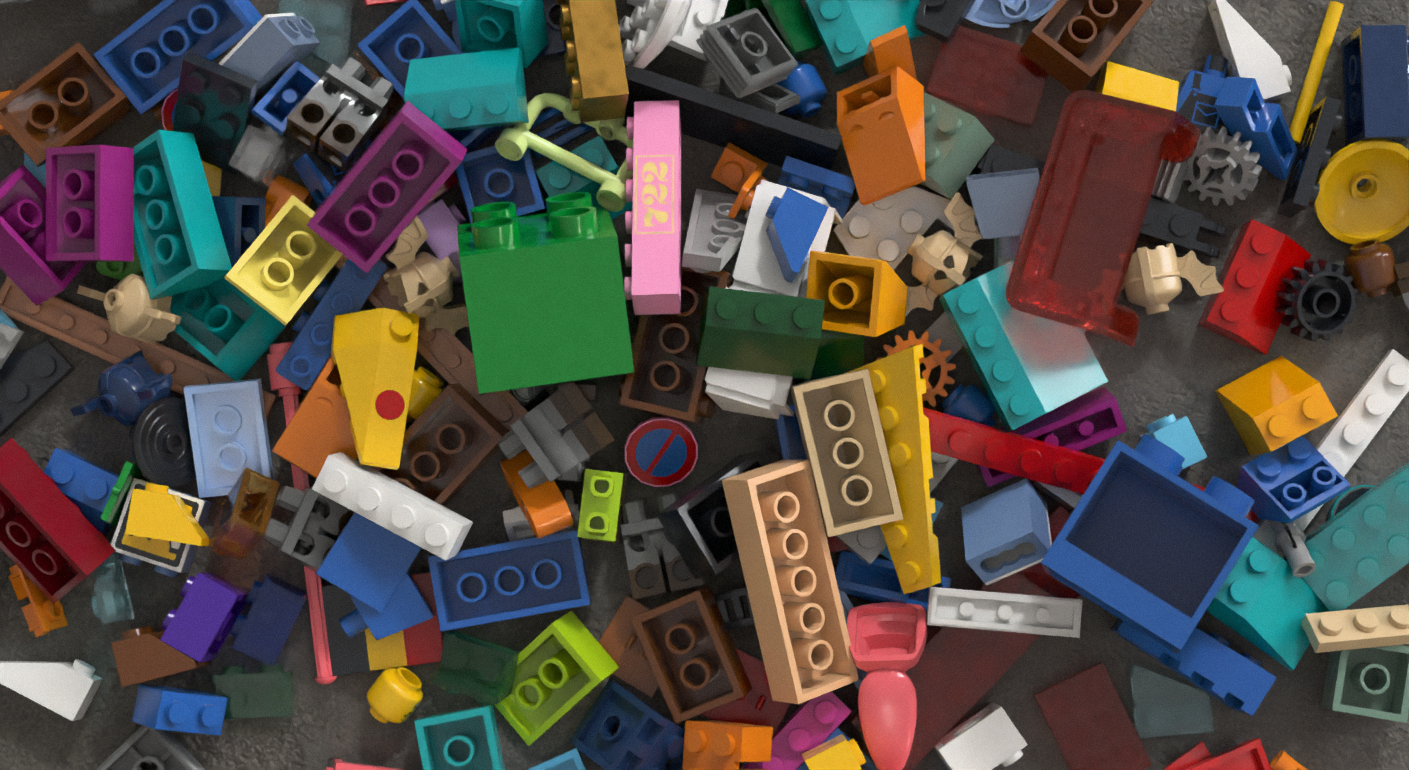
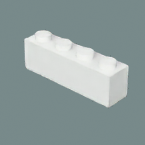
[312,452,473,560]

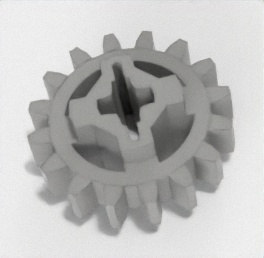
[1181,126,1262,206]

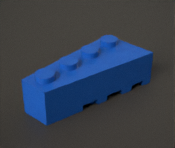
[1111,618,1277,716]

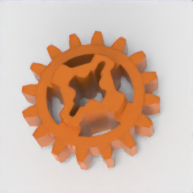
[876,330,956,407]

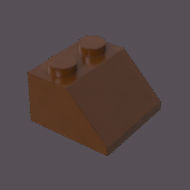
[111,626,212,687]

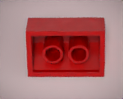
[1197,219,1311,355]

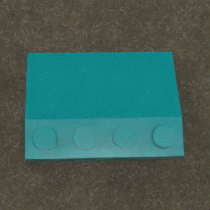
[939,248,1108,432]

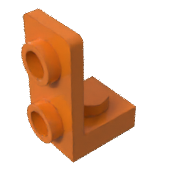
[711,142,768,219]

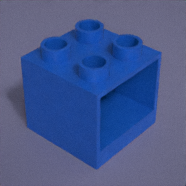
[1041,434,1259,655]

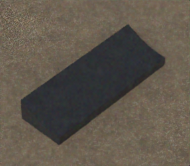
[625,64,842,170]

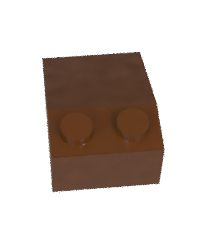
[0,42,131,167]

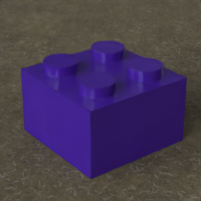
[160,572,252,662]

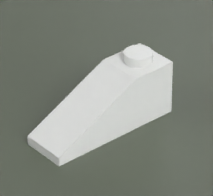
[1208,0,1292,103]
[0,659,103,721]

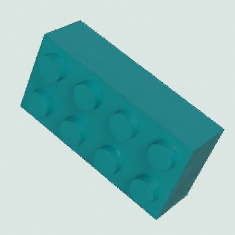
[1293,461,1409,612]
[414,704,505,770]

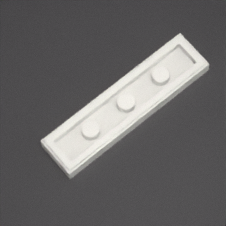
[927,587,1082,638]

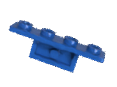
[276,259,387,390]

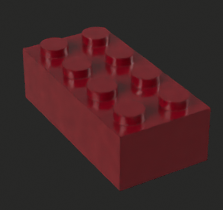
[0,438,116,604]

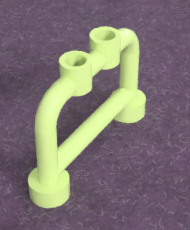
[495,93,633,212]

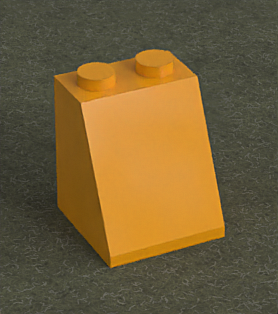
[806,250,908,337]
[1215,356,1338,456]

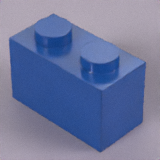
[132,684,228,735]

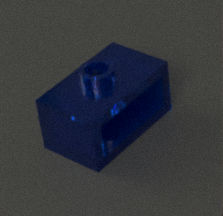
[229,573,307,666]

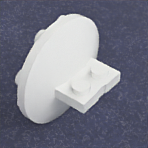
[619,0,728,69]

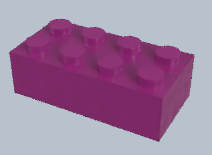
[307,101,468,273]

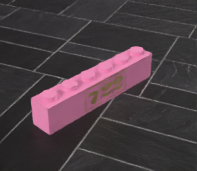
[624,100,681,315]

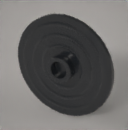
[129,398,196,487]

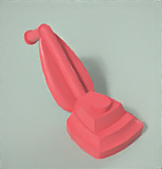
[847,602,927,770]

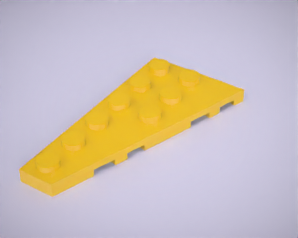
[844,344,941,594]

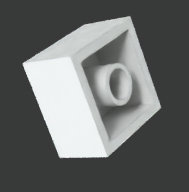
[932,702,1028,770]

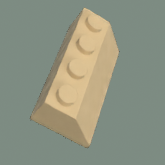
[790,369,903,537]

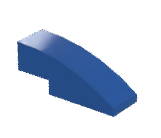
[1214,76,1297,180]
[835,551,952,616]

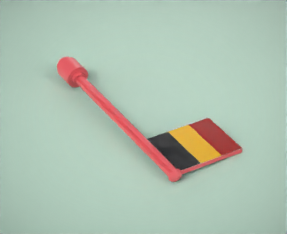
[266,342,445,684]

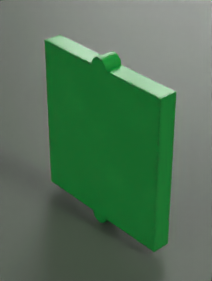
[100,461,144,528]

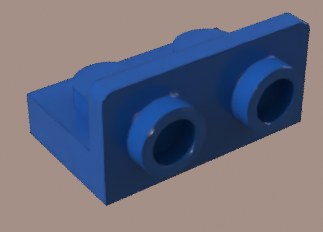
[778,156,855,219]

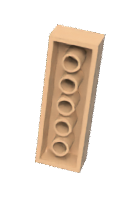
[722,460,859,704]

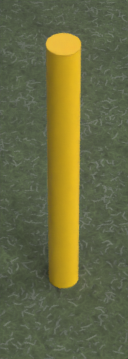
[1289,1,1344,144]

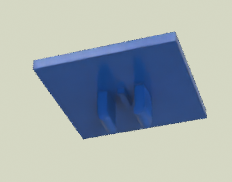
[316,512,421,613]

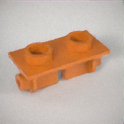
[8,565,68,638]

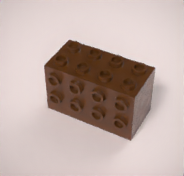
[618,262,734,425]

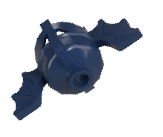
[70,350,173,426]

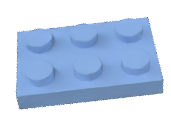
[184,378,276,498]

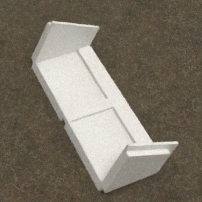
[705,180,843,419]

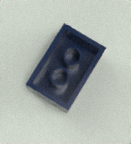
[1342,25,1409,147]

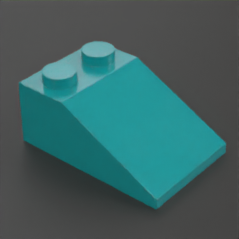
[804,0,927,76]
[170,276,286,381]
[1206,537,1329,671]

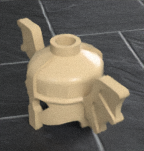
[905,192,983,314]
[383,215,469,335]
[1089,243,1224,318]
[77,274,181,345]

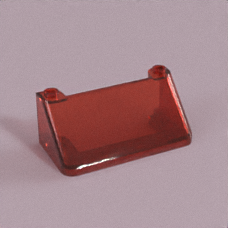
[1005,90,1201,348]

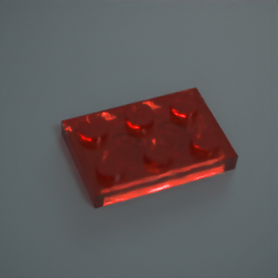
[925,26,1048,128]
[1034,662,1152,770]

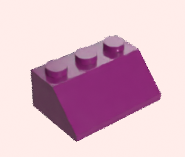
[46,145,134,262]
[0,164,87,306]

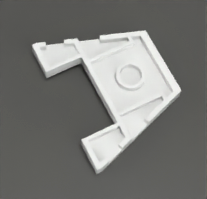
[833,186,979,317]

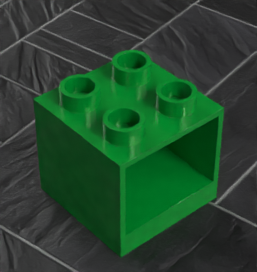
[457,192,634,394]

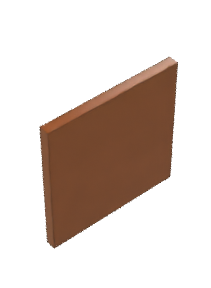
[599,595,659,698]

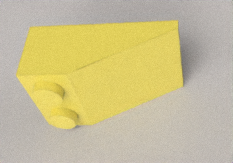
[224,195,343,326]

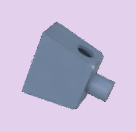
[966,168,1040,258]

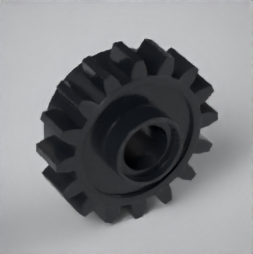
[1276,259,1358,342]

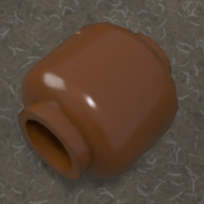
[1344,239,1397,297]

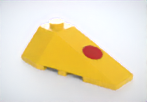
[331,308,419,470]

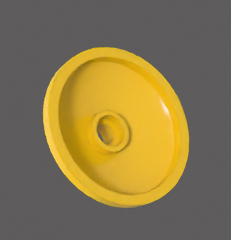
[1314,139,1409,245]

